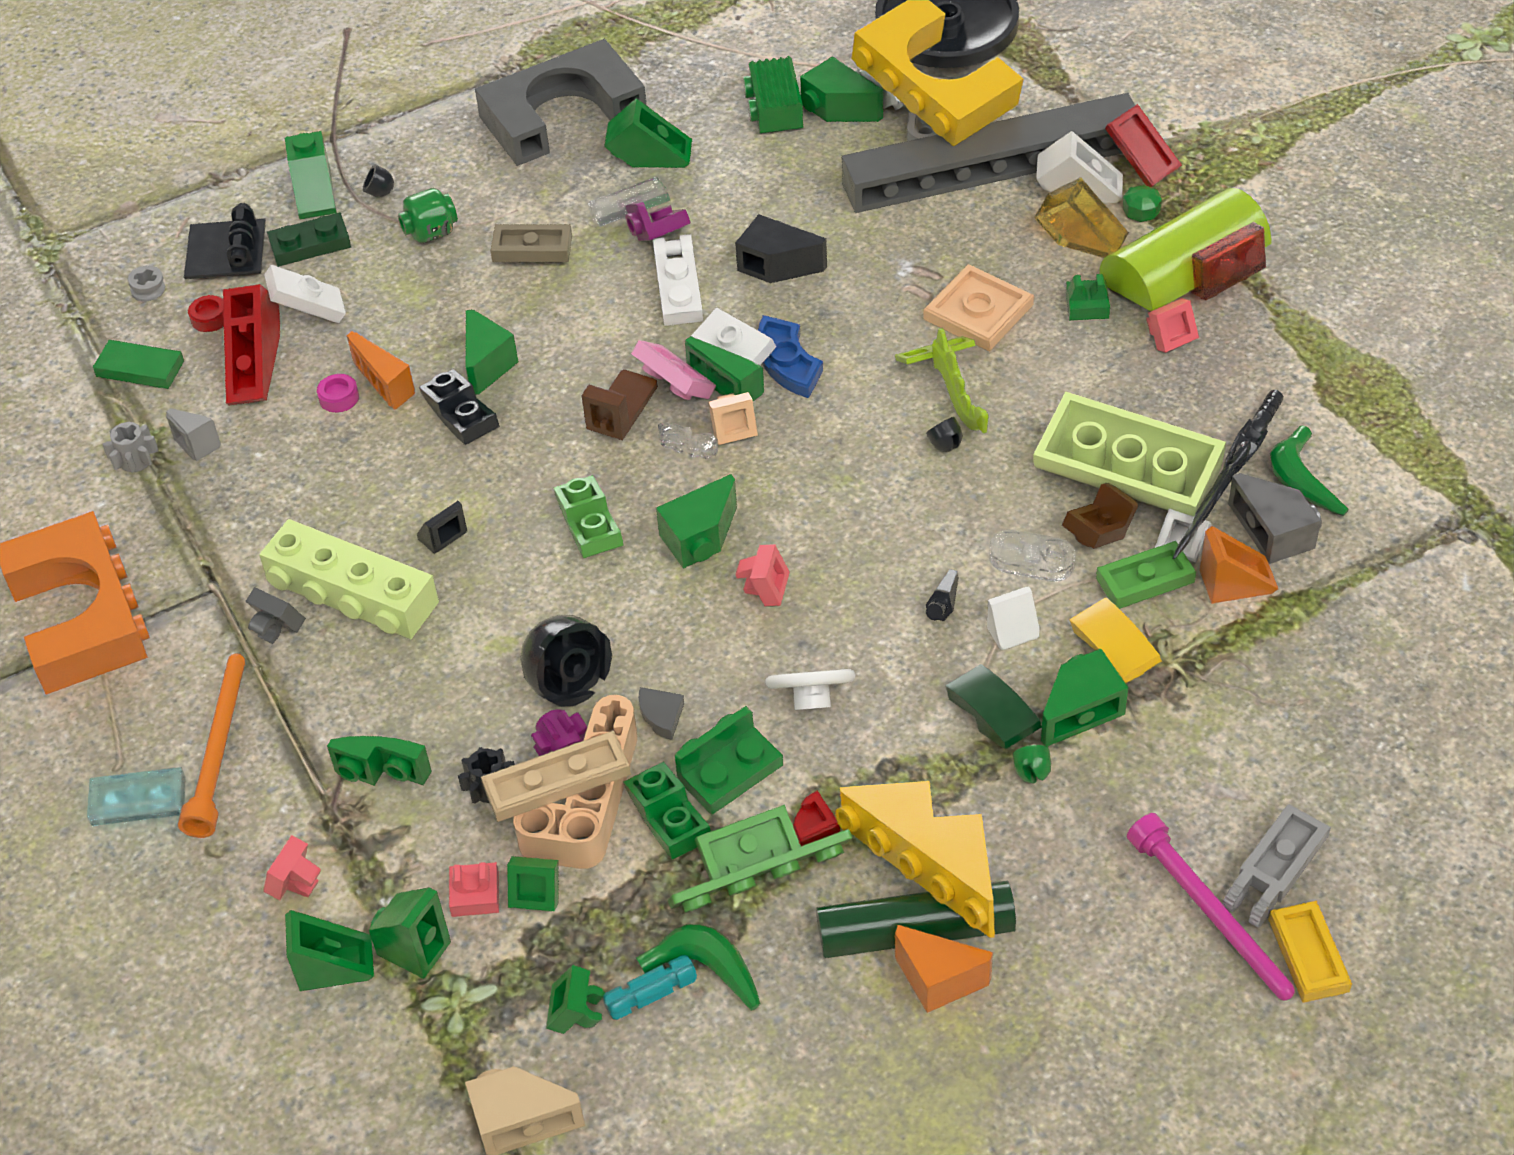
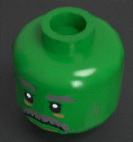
[398,188,458,243]

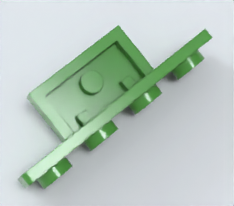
[668,804,853,913]

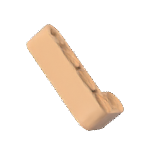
[513,695,637,869]

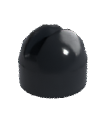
[363,164,394,197]
[926,417,963,452]

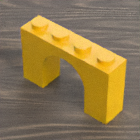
[851,0,1024,147]

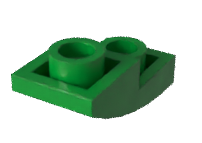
[327,736,432,786]
[623,761,711,860]

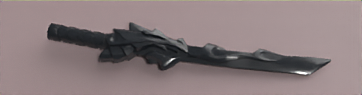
[1172,390,1284,559]

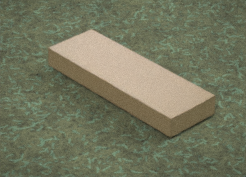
[481,730,631,822]

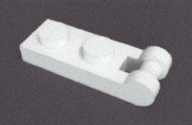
[653,234,703,326]

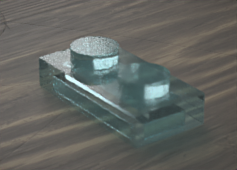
[87,767,186,826]

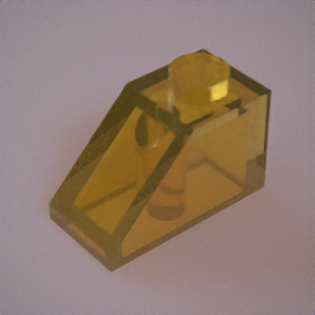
[1034,177,1129,258]

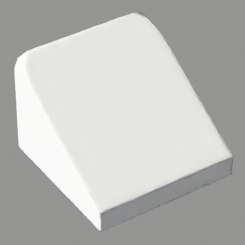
[1155,509,1212,563]
[987,586,1039,650]

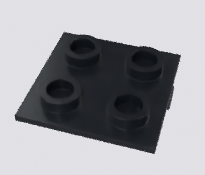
[184,203,266,279]

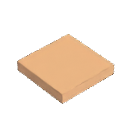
[923,264,1034,352]

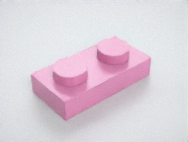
[631,340,716,400]

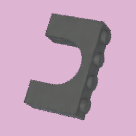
[475,38,647,166]

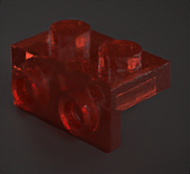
[1189,222,1266,301]

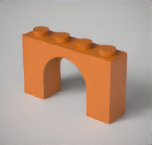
[0,511,150,695]

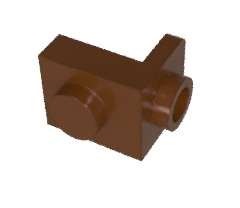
[1061,483,1138,549]

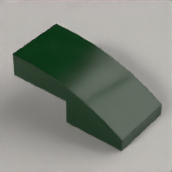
[945,664,1042,750]

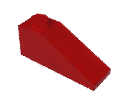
[223,284,280,406]

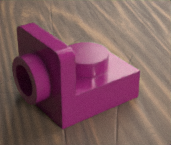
[625,201,691,241]

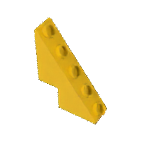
[835,781,995,938]

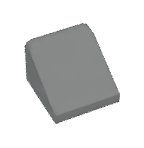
[166,408,221,461]

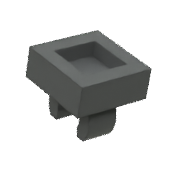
[245,587,306,644]

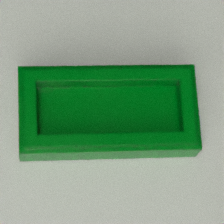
[93,339,184,389]

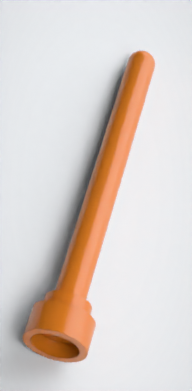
[178,653,245,838]

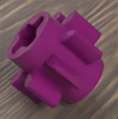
[531,709,588,756]

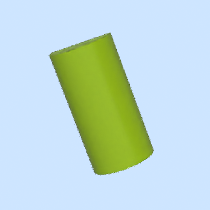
[1099,188,1272,311]

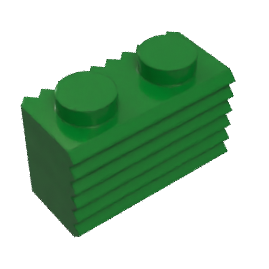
[743,56,803,134]

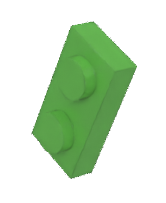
[1096,541,1196,609]

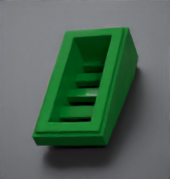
[685,336,764,401]

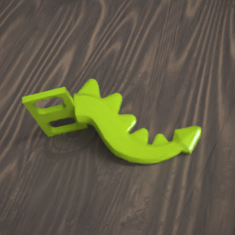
[895,328,989,433]

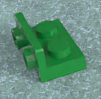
[675,706,783,815]

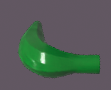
[1270,425,1349,516]
[636,924,760,1011]

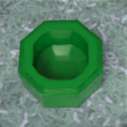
[1122,185,1162,222]

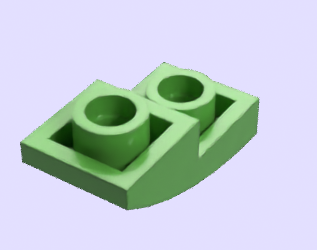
[553,475,624,558]

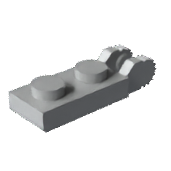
[1222,804,1331,928]

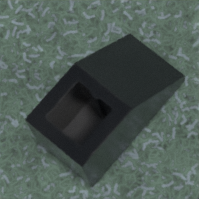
[735,214,827,283]

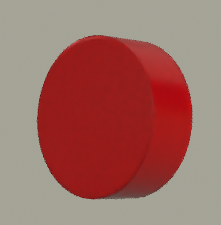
[188,295,224,332]

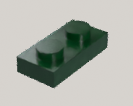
[267,212,352,267]

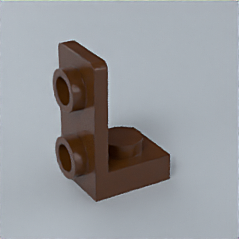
[581,370,658,441]

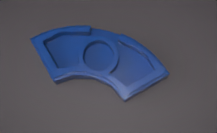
[758,315,823,398]

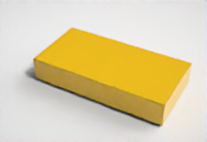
[1268,900,1352,1003]

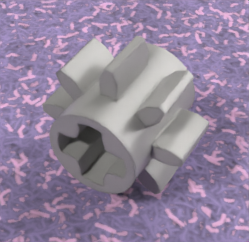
[103,422,159,473]

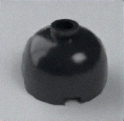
[520,615,612,707]

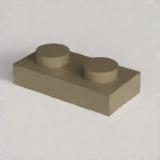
[490,224,572,262]

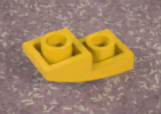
[1069,597,1162,683]

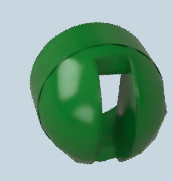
[1013,745,1052,783]

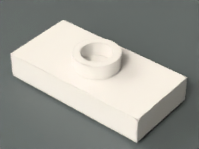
[264,265,346,323]
[691,307,776,365]

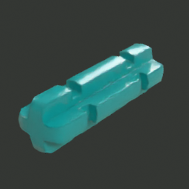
[603,955,697,1020]

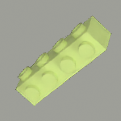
[259,519,439,639]

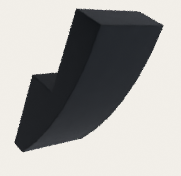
[419,369,500,445]

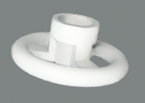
[765,669,856,710]

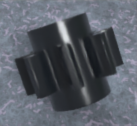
[458,747,515,804]

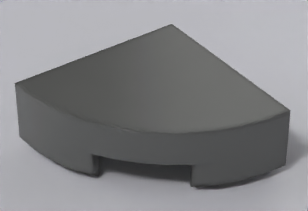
[638,687,684,740]

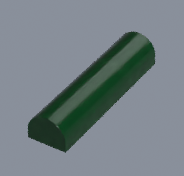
[816,880,1016,959]

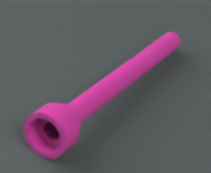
[1126,813,1295,1000]

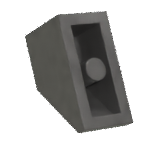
[1228,473,1322,564]

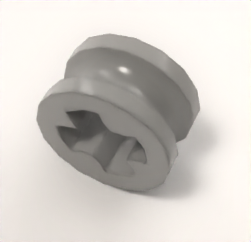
[128,265,165,302]

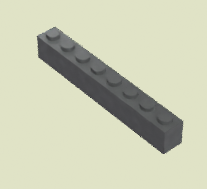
[842,93,1135,213]

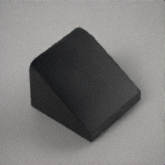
[417,501,467,554]

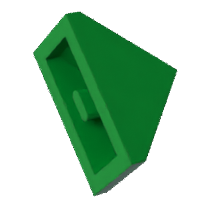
[465,309,518,395]
[285,910,374,992]

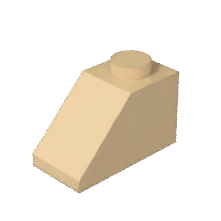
[465,1066,585,1155]

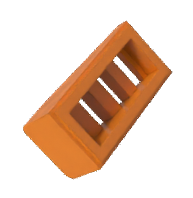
[346,331,415,410]

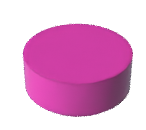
[317,374,359,413]

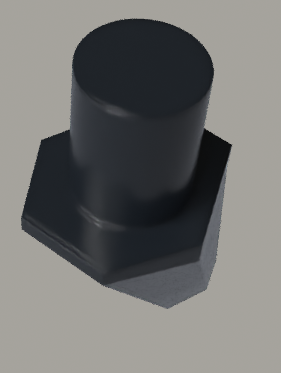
[926,569,959,621]

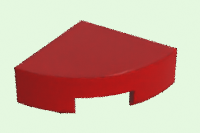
[793,790,840,847]

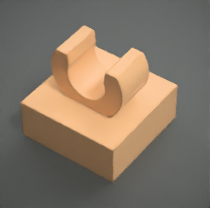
[709,392,758,445]

